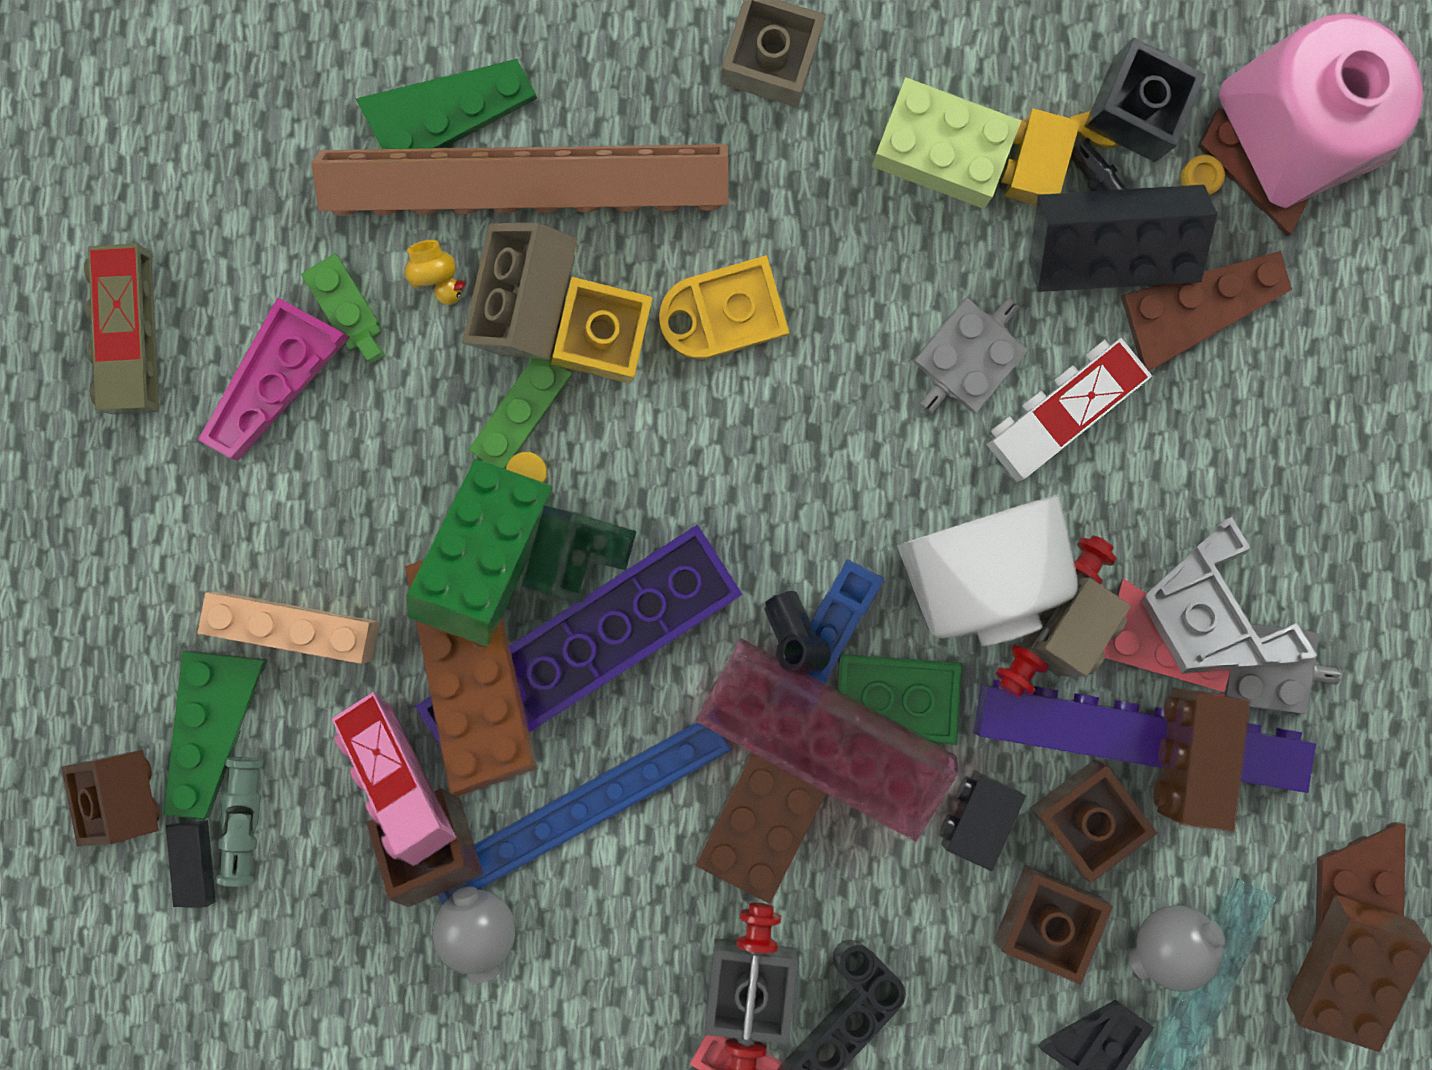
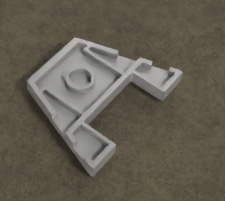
[1141,517,1317,674]

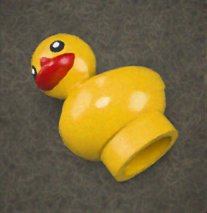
[404,240,466,305]

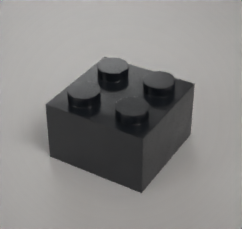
[1084,38,1206,162]

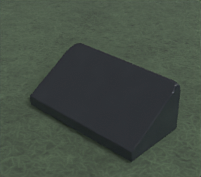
[166,820,216,908]

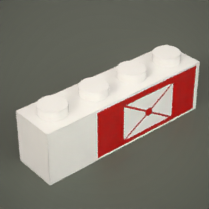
[986,338,1152,482]

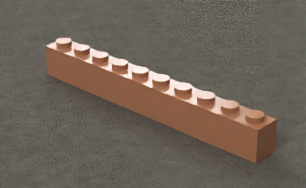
[311,144,729,216]

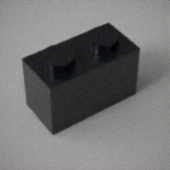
[939,770,1026,872]

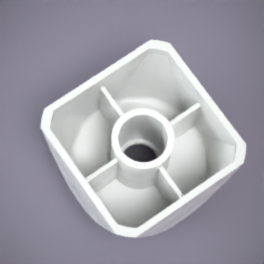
[897,495,1078,646]

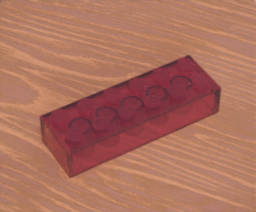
[695,637,958,842]

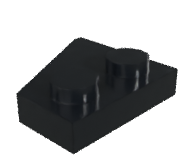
[1038,999,1154,1070]

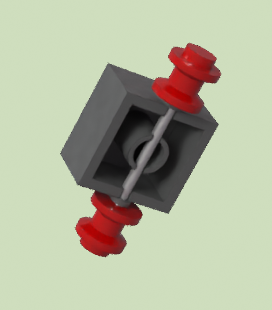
[705,903,798,1070]

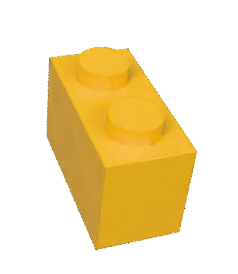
[1001,108,1080,205]

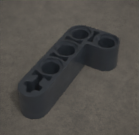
[778,939,906,1070]

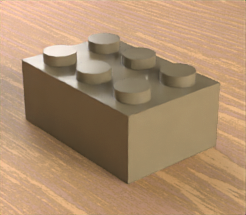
[462,223,578,360]

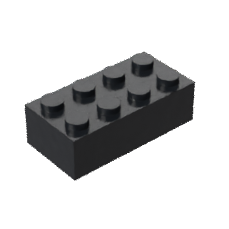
[1029,185,1218,292]

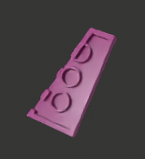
[198,297,350,461]

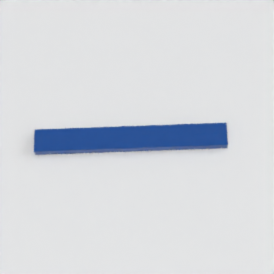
[437,713,732,905]

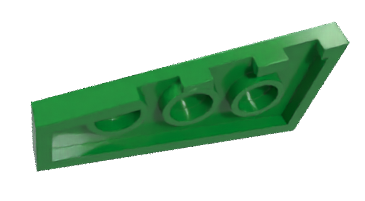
[355,59,538,149]
[164,651,268,819]

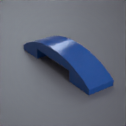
[771,559,884,718]

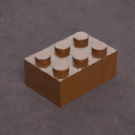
[1153,687,1250,832]
[695,748,827,904]
[1287,895,1432,1052]

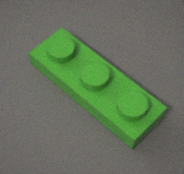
[468,359,573,469]

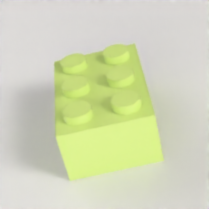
[871,77,1021,209]

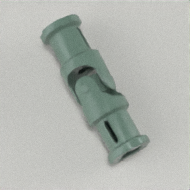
[215,757,264,887]

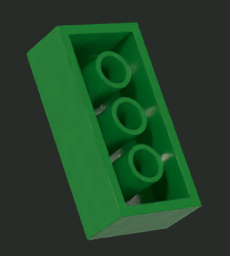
[407,459,552,647]

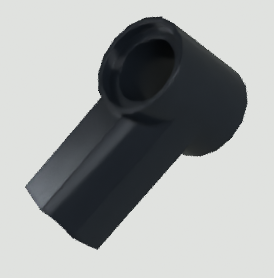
[764,591,831,673]

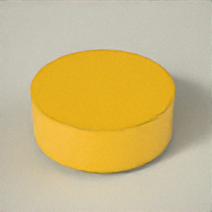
[1181,155,1225,196]
[506,452,548,483]

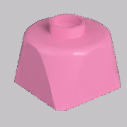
[1218,13,1423,208]

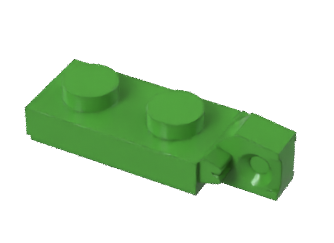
[301,253,386,364]

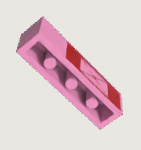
[332,692,457,866]

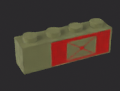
[84,243,159,415]

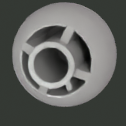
[432,887,516,983]
[1129,905,1225,992]

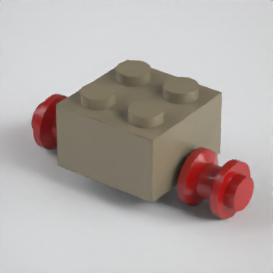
[995,535,1131,698]

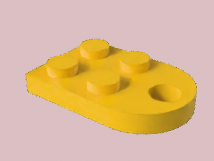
[659,255,790,360]

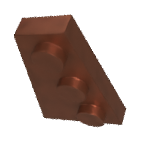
[1197,108,1310,237]

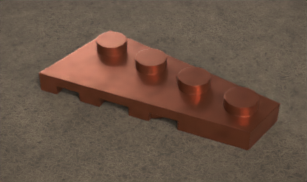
[1121,251,1292,371]

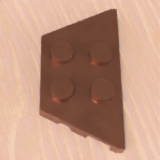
[1316,822,1406,934]

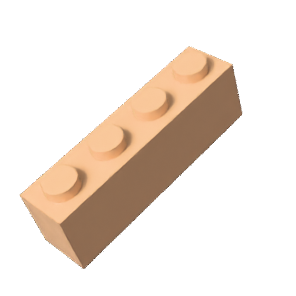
[197,592,380,664]

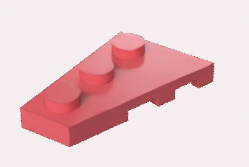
[1103,578,1231,692]

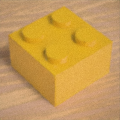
[551,276,653,384]

